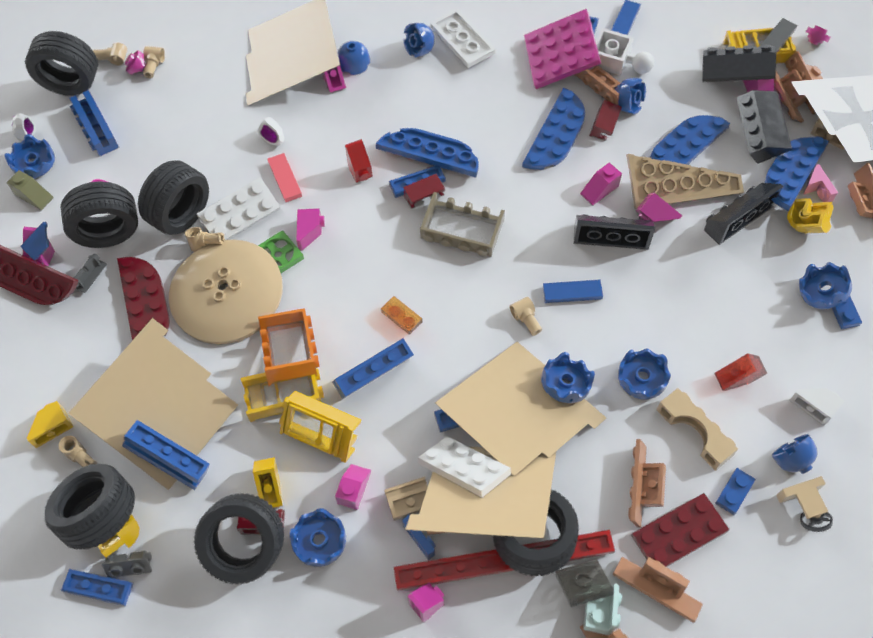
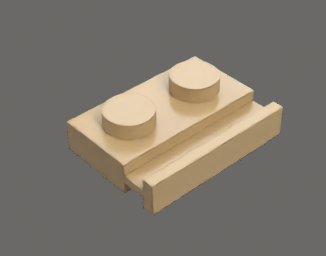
[384,477,428,521]

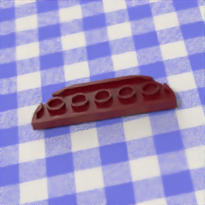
[0,245,79,305]
[117,257,170,341]

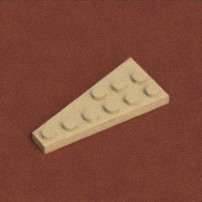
[626,154,744,209]

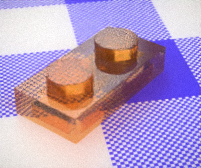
[381,296,423,335]

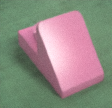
[803,164,838,202]

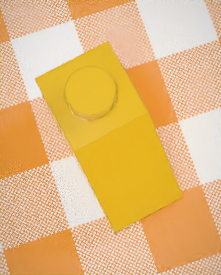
[27,401,74,448]
[253,457,283,508]

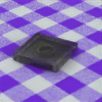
[555,559,614,607]

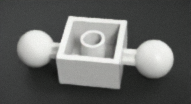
[594,28,654,75]

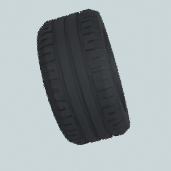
[25,31,98,96]
[138,160,209,235]
[60,181,138,248]
[44,464,135,549]
[493,489,579,577]
[194,493,284,585]

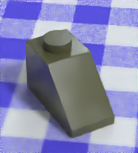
[6,170,54,211]

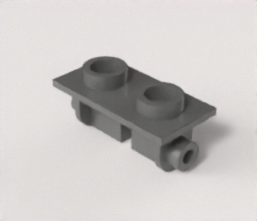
[73,253,107,293]
[102,550,152,578]

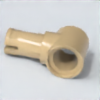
[93,43,127,66]
[143,46,165,78]
[185,227,225,252]
[510,297,542,336]
[58,436,97,467]

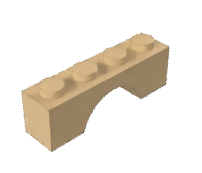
[657,388,738,471]

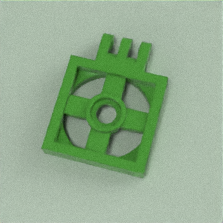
[258,230,304,273]

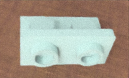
[583,584,622,635]

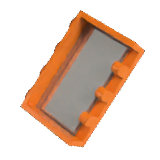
[258,308,320,386]

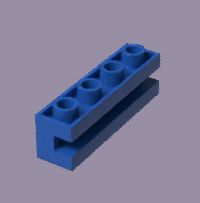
[69,90,119,156]
[332,338,414,399]
[122,420,210,490]

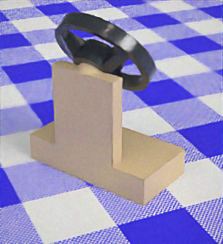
[776,476,833,532]

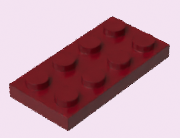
[631,493,730,567]

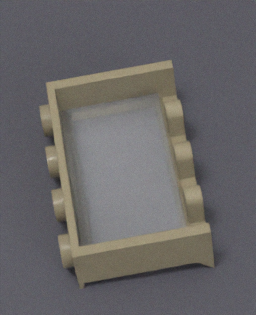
[420,192,505,257]

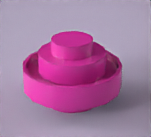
[805,25,831,46]
[125,50,146,75]

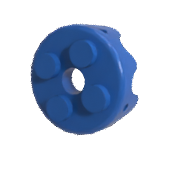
[5,134,55,179]
[799,262,852,309]
[618,348,671,400]
[541,352,595,403]
[290,508,346,567]

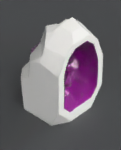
[12,113,35,141]
[257,117,285,146]

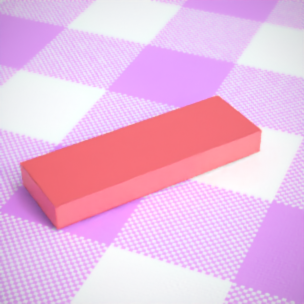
[267,153,302,203]

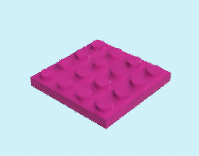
[524,8,601,89]

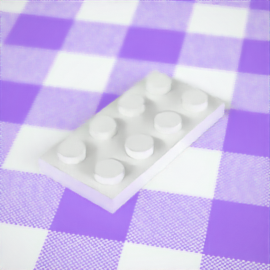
[430,9,496,68]
[197,177,280,240]
[418,436,511,497]

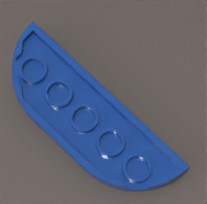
[522,87,585,170]
[650,115,730,165]
[376,128,479,178]
[764,136,829,211]

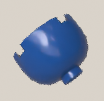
[403,23,435,58]
[337,41,370,75]
[615,78,646,114]
[772,434,818,474]

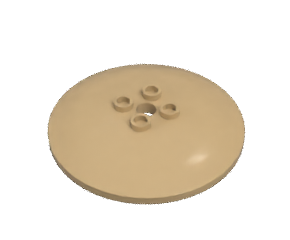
[169,240,283,344]

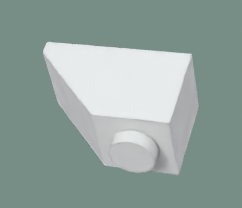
[789,388,844,426]

